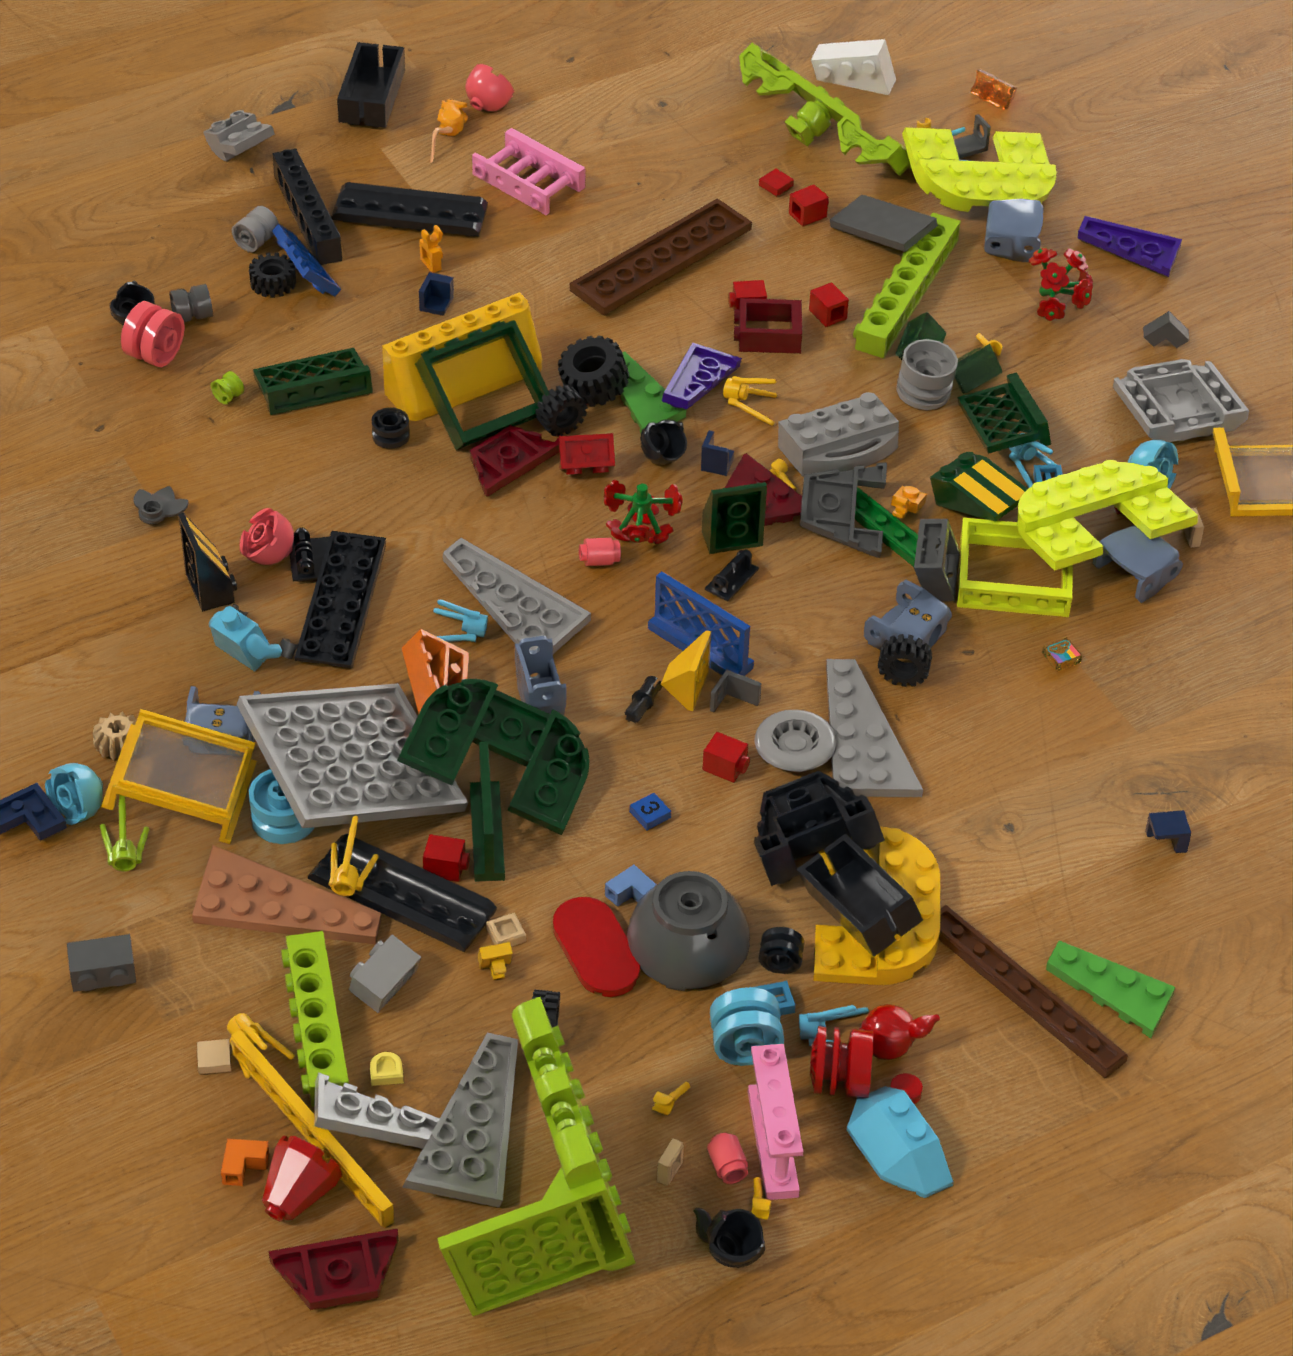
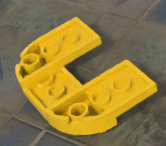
[813,827,940,985]

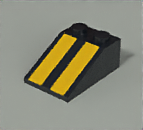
[178,513,237,612]

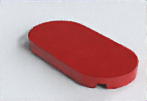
[553,897,640,997]

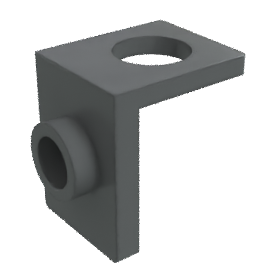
[954,114,991,159]
[710,669,762,712]

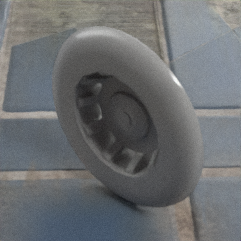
[754,710,837,771]

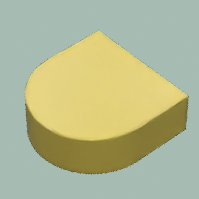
[370,1052,403,1086]

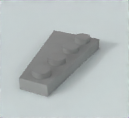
[314,1073,440,1149]

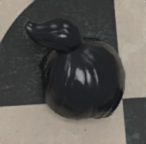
[109,281,155,325]
[640,419,687,466]
[693,1208,765,1268]

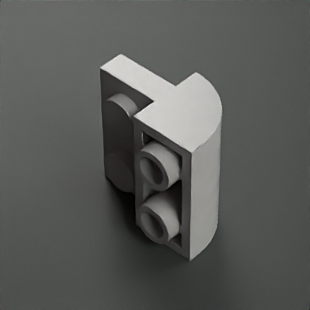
[203,110,274,161]

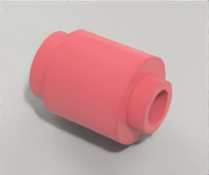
[579,537,621,566]
[707,1133,748,1184]

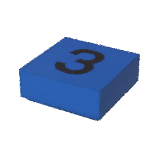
[629,793,671,831]

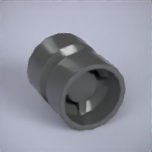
[169,284,213,322]

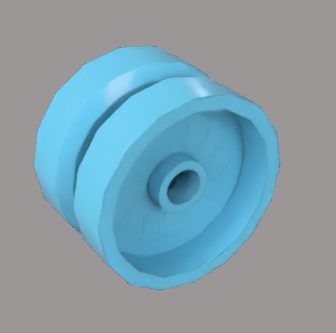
[249,769,315,844]
[710,987,784,1066]

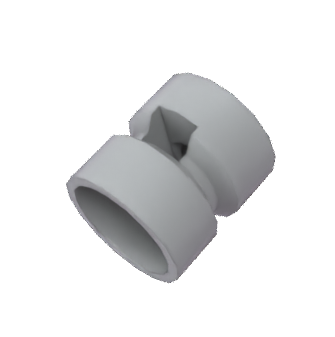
[232,206,279,252]

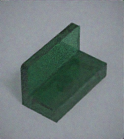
[896,312,946,360]
[955,344,1002,394]

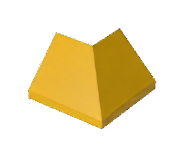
[661,631,711,711]

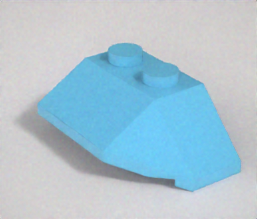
[846,1086,953,1198]

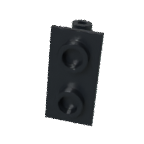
[705,549,759,601]

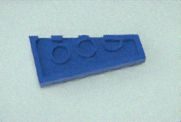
[272,223,341,297]

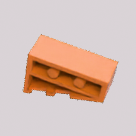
[402,629,469,714]

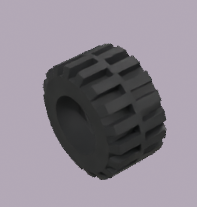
[558,336,629,407]

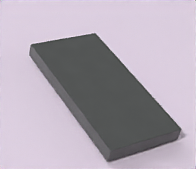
[830,194,938,252]

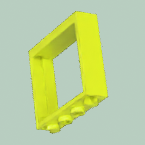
[957,517,1073,617]

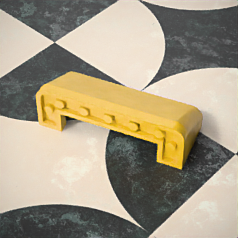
[382,292,542,421]

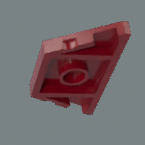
[470,426,559,497]
[725,453,802,526]
[268,1228,399,1310]

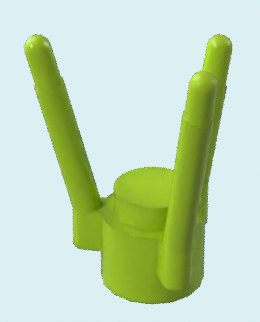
[100,795,149,871]

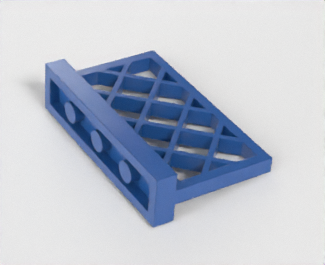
[648,571,754,676]

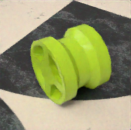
[211,371,244,405]

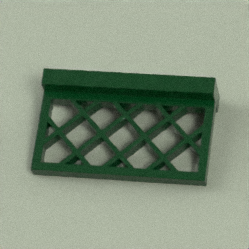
[253,347,373,415]
[957,372,1051,454]
[470,742,505,882]

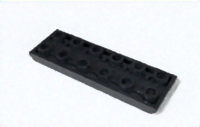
[331,182,488,237]
[294,531,386,668]
[308,834,497,952]

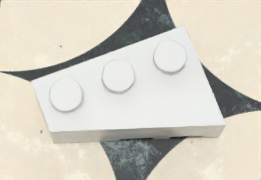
[811,39,896,95]

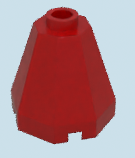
[262,1136,343,1222]

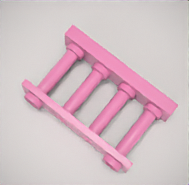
[472,128,585,215]
[748,1044,803,1200]

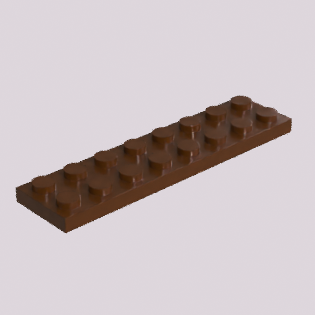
[570,198,752,316]

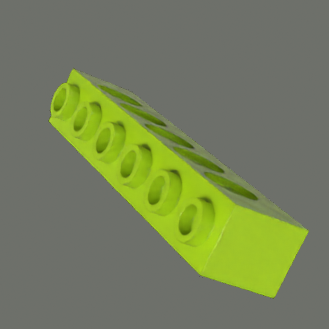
[281,931,349,1106]

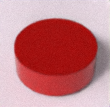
[890,1073,923,1104]

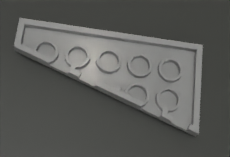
[443,538,591,654]
[826,659,923,797]
[402,1033,518,1207]

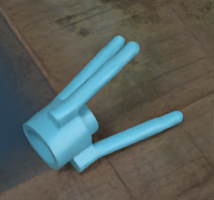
[1009,433,1057,488]
[433,599,488,642]
[799,1005,869,1046]

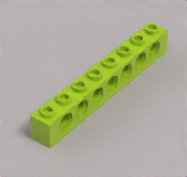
[853,213,961,358]

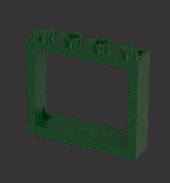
[415,320,549,451]

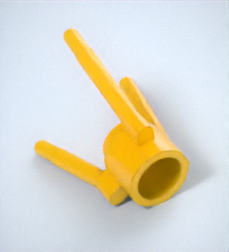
[723,376,778,426]
[328,816,379,896]
[227,1013,294,1079]

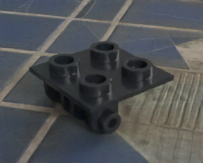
[289,527,329,582]

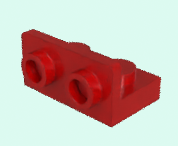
[559,433,615,475]

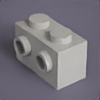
[349,934,421,1013]

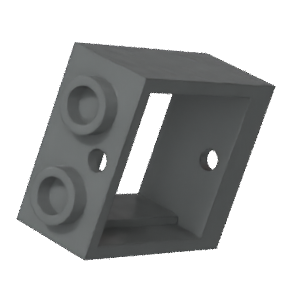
[914,519,960,601]

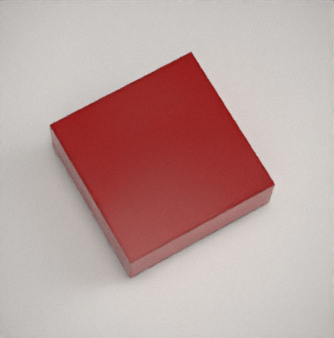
[759,168,794,197]

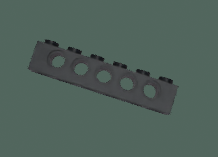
[272,148,342,265]

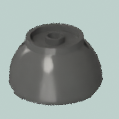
[627,871,750,991]

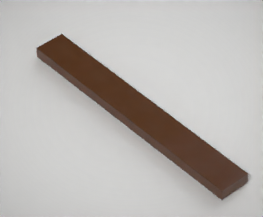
[939,905,1128,1078]

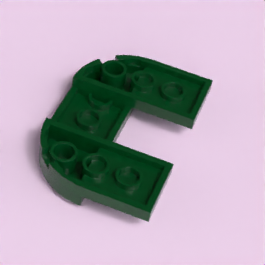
[397,679,590,835]

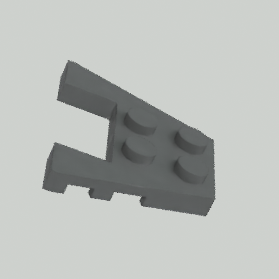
[800,462,887,558]

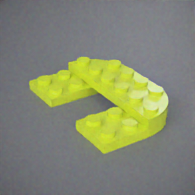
[902,127,1057,212]
[1017,460,1198,571]

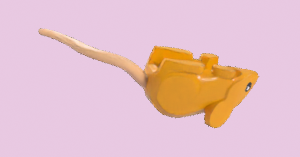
[430,98,468,163]

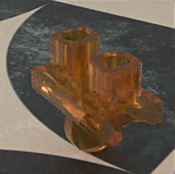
[970,69,1017,110]

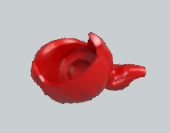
[859,1004,940,1060]

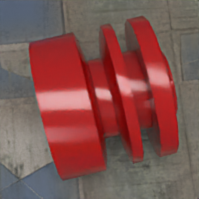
[810,1026,873,1098]

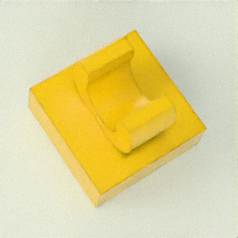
[477,942,513,980]

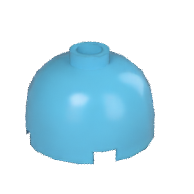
[1128,440,1179,489]
[45,763,103,825]

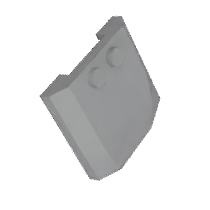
[1113,359,1249,442]

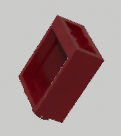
[734,298,802,354]

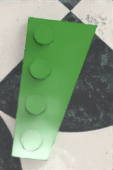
[621,352,686,433]
[1046,940,1175,1038]

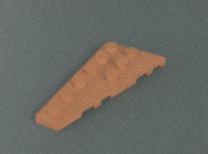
[192,845,382,944]

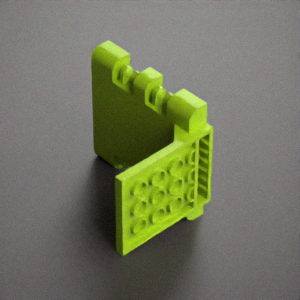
[437,997,636,1316]

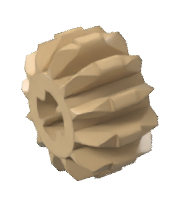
[93,711,143,762]

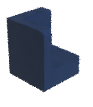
[419,272,454,316]
[701,430,734,476]
[1145,810,1191,853]

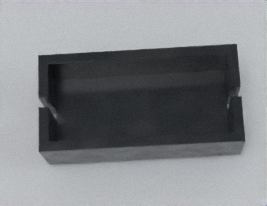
[337,42,405,128]
[797,833,923,957]

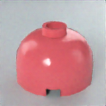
[465,64,514,111]
[239,508,294,565]

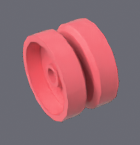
[121,301,185,368]

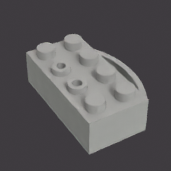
[778,392,899,477]

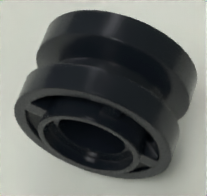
[371,407,410,449]
[758,927,805,974]

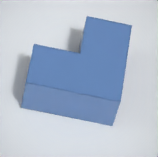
[605,865,657,907]

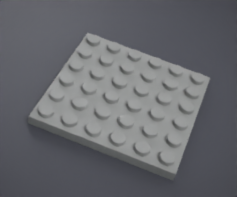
[237,683,468,828]

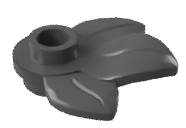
[133,486,189,524]

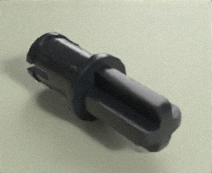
[625,676,662,723]

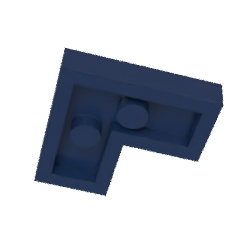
[0,783,67,841]

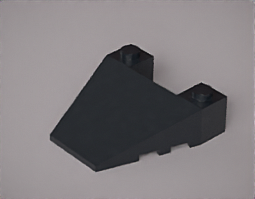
[754,770,885,886]

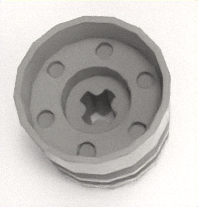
[896,339,958,410]

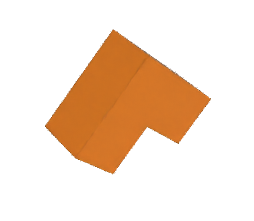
[221,1139,269,1186]

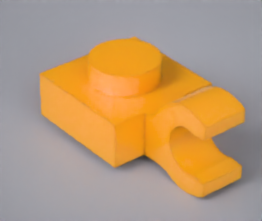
[419,225,443,273]
[891,486,927,519]

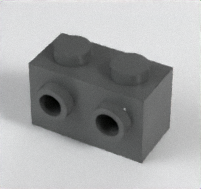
[67,934,137,992]

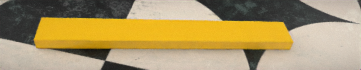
[231,1029,394,1228]

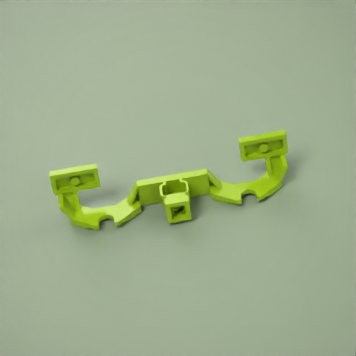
[739,43,912,175]

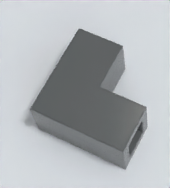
[1143,311,1189,348]

